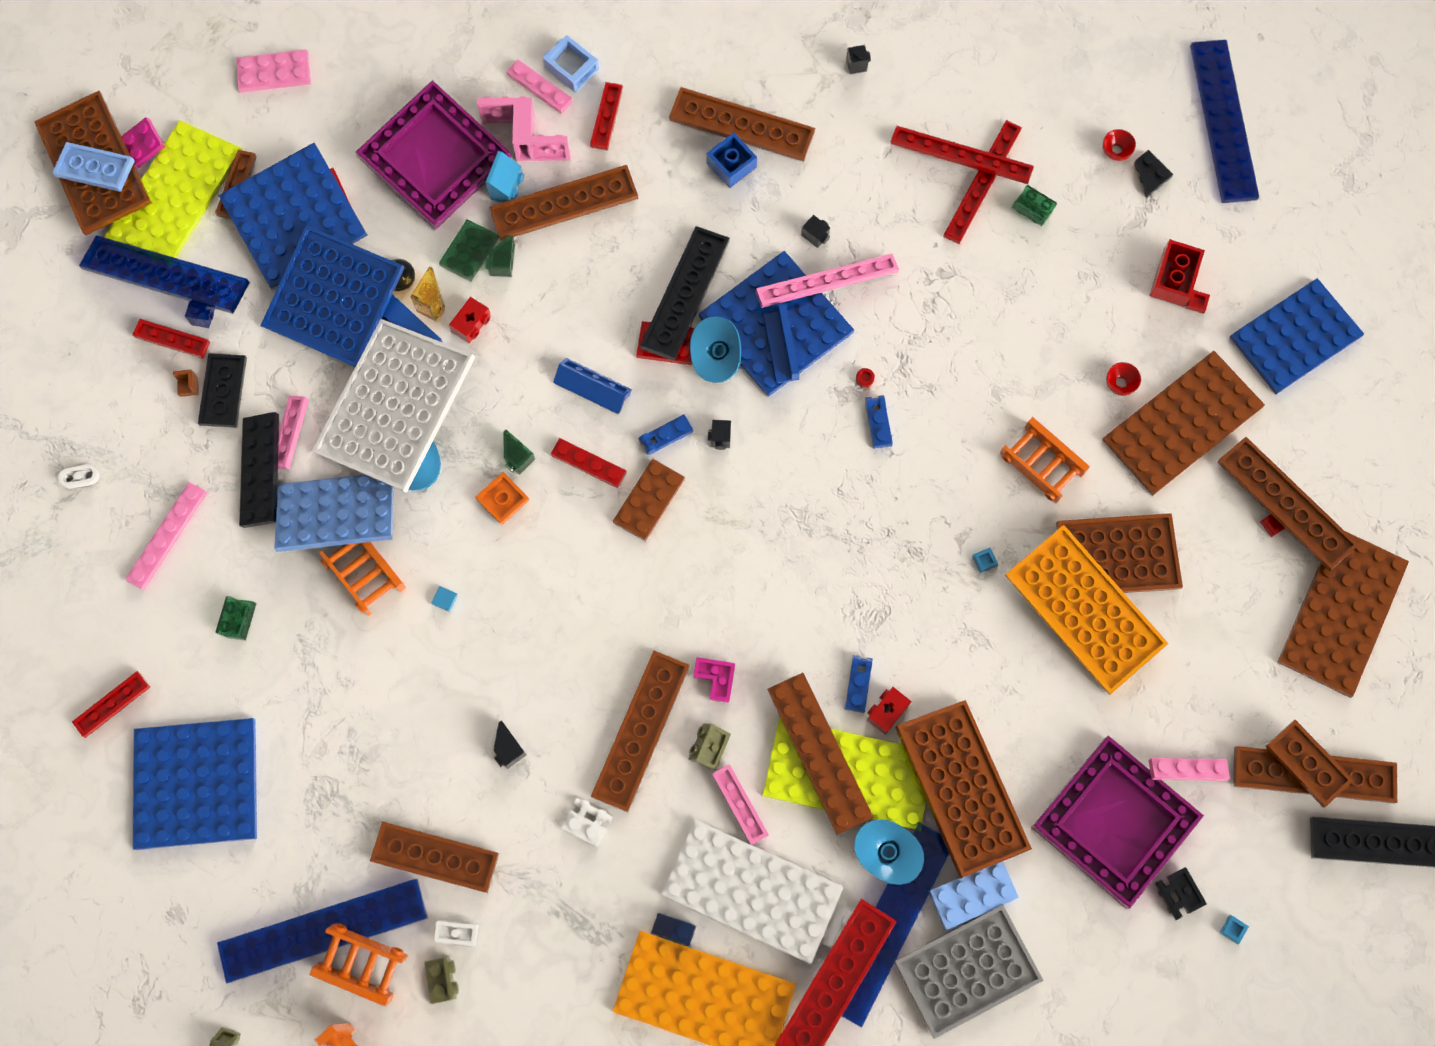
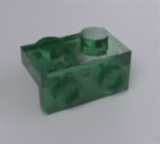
[1011,185,1057,226]
[215,596,257,641]

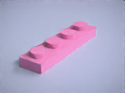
[507,60,573,114]
[278,396,309,470]
[1148,758,1230,781]
[712,764,769,845]

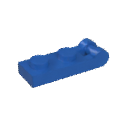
[865,395,893,449]
[638,414,693,455]
[845,655,873,713]

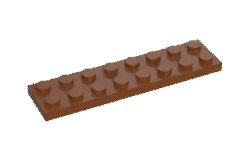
[669,87,815,162]
[489,165,638,241]
[1217,437,1359,572]
[591,650,690,813]
[767,673,874,835]
[1234,746,1398,804]

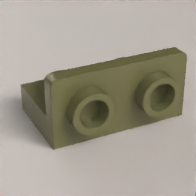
[688,723,731,770]
[424,957,459,1004]

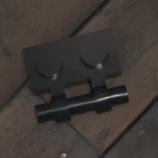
[1155,867,1207,920]

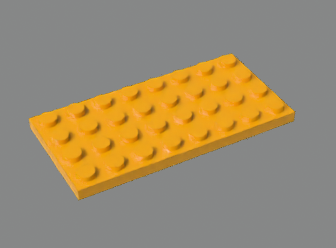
[1005,525,1169,695]
[613,931,796,1046]

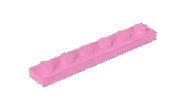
[125,482,207,590]

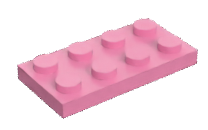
[236,50,311,93]

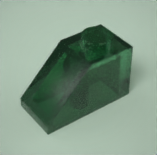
[485,235,515,277]
[503,430,535,475]

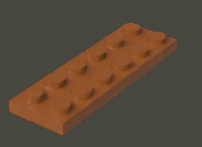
[370,821,499,893]

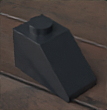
[493,720,527,769]

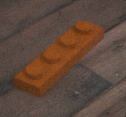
[215,150,257,219]

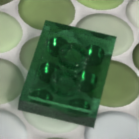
[439,219,499,282]

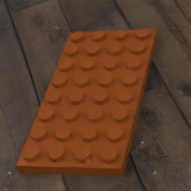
[34,91,152,236]
[1102,351,1265,496]
[1277,531,1409,698]
[895,700,1032,879]

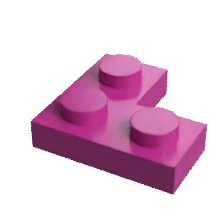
[693,657,735,703]

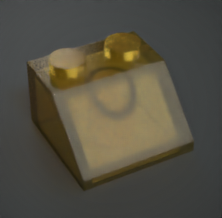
[410,266,445,321]

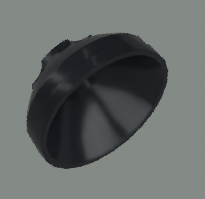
[391,259,415,291]

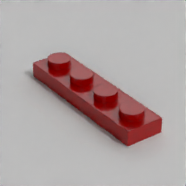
[590,82,623,151]
[132,319,210,359]
[551,438,627,488]
[72,671,151,738]

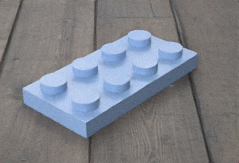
[52,142,135,192]
[928,861,1019,930]

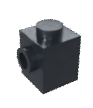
[846,45,871,74]
[801,215,830,248]
[708,420,731,450]

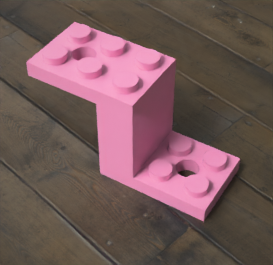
[477,96,570,161]

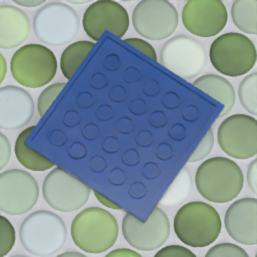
[218,142,368,289]
[260,225,405,367]
[699,250,854,397]
[133,718,257,850]

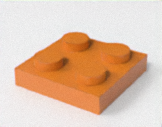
[475,472,529,525]

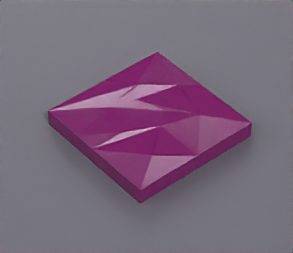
[356,80,511,230]
[1031,736,1204,909]

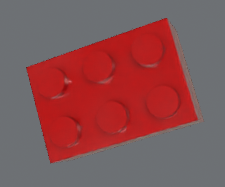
[1149,239,1205,307]

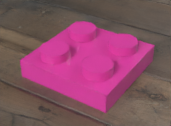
[122,117,165,168]

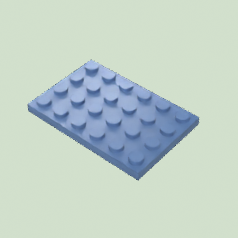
[274,475,394,552]

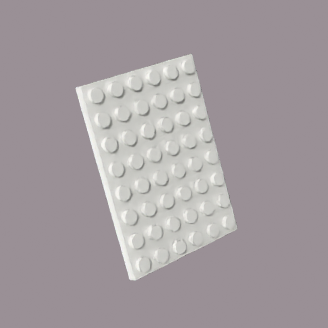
[312,319,475,493]

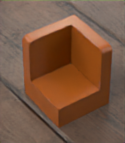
[173,370,199,397]

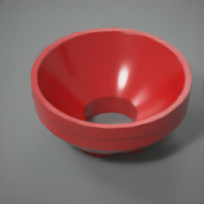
[1102,129,1136,161]
[1106,362,1141,396]

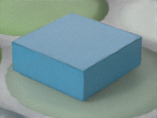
[972,548,998,573]
[431,586,458,612]
[1219,915,1249,944]

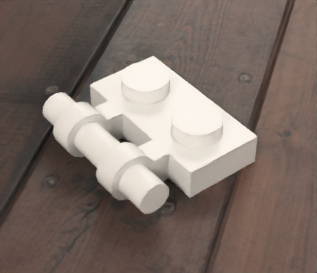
[561,798,613,847]

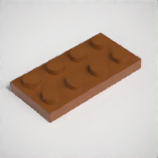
[613,458,685,542]
[1265,719,1354,808]

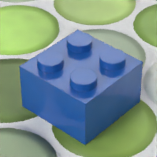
[706,133,757,188]

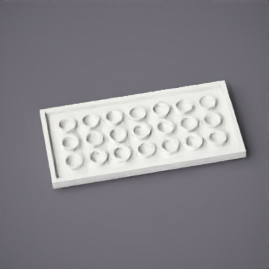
[661,820,844,964]

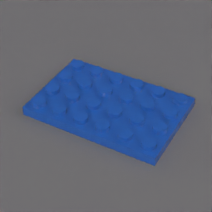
[1230,278,1365,394]

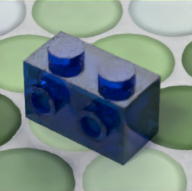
[185,283,219,328]

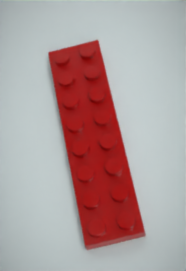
[775,899,897,1046]

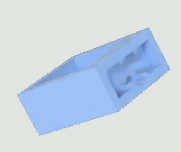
[543,35,599,92]

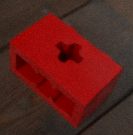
[449,296,491,343]
[867,687,912,735]

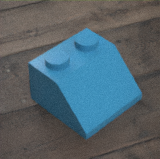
[486,151,524,203]

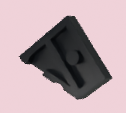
[1134,150,1174,197]

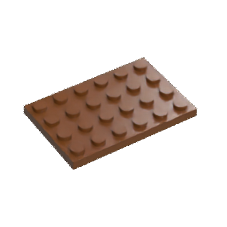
[1056,513,1183,593]

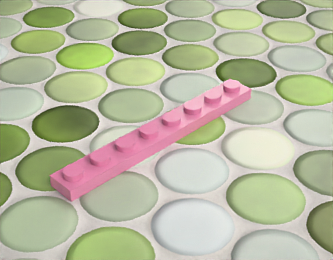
[755,254,899,308]

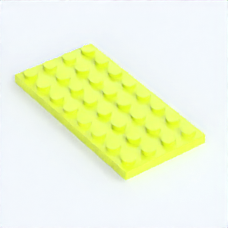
[104,120,242,269]
[763,718,926,831]

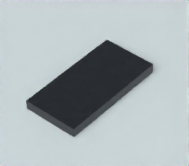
[198,353,247,428]

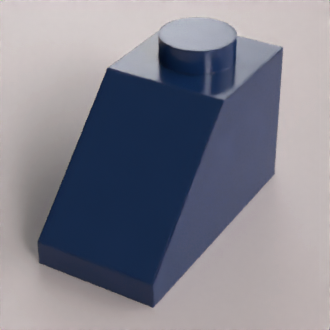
[651,913,696,947]

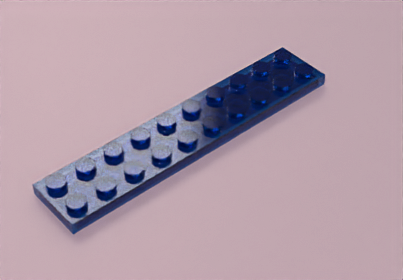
[1190,39,1259,203]
[79,235,250,314]
[842,822,949,1028]
[217,878,428,984]

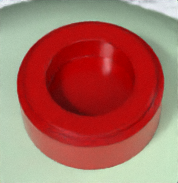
[856,368,875,388]

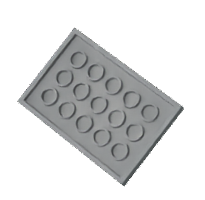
[894,905,1044,1039]

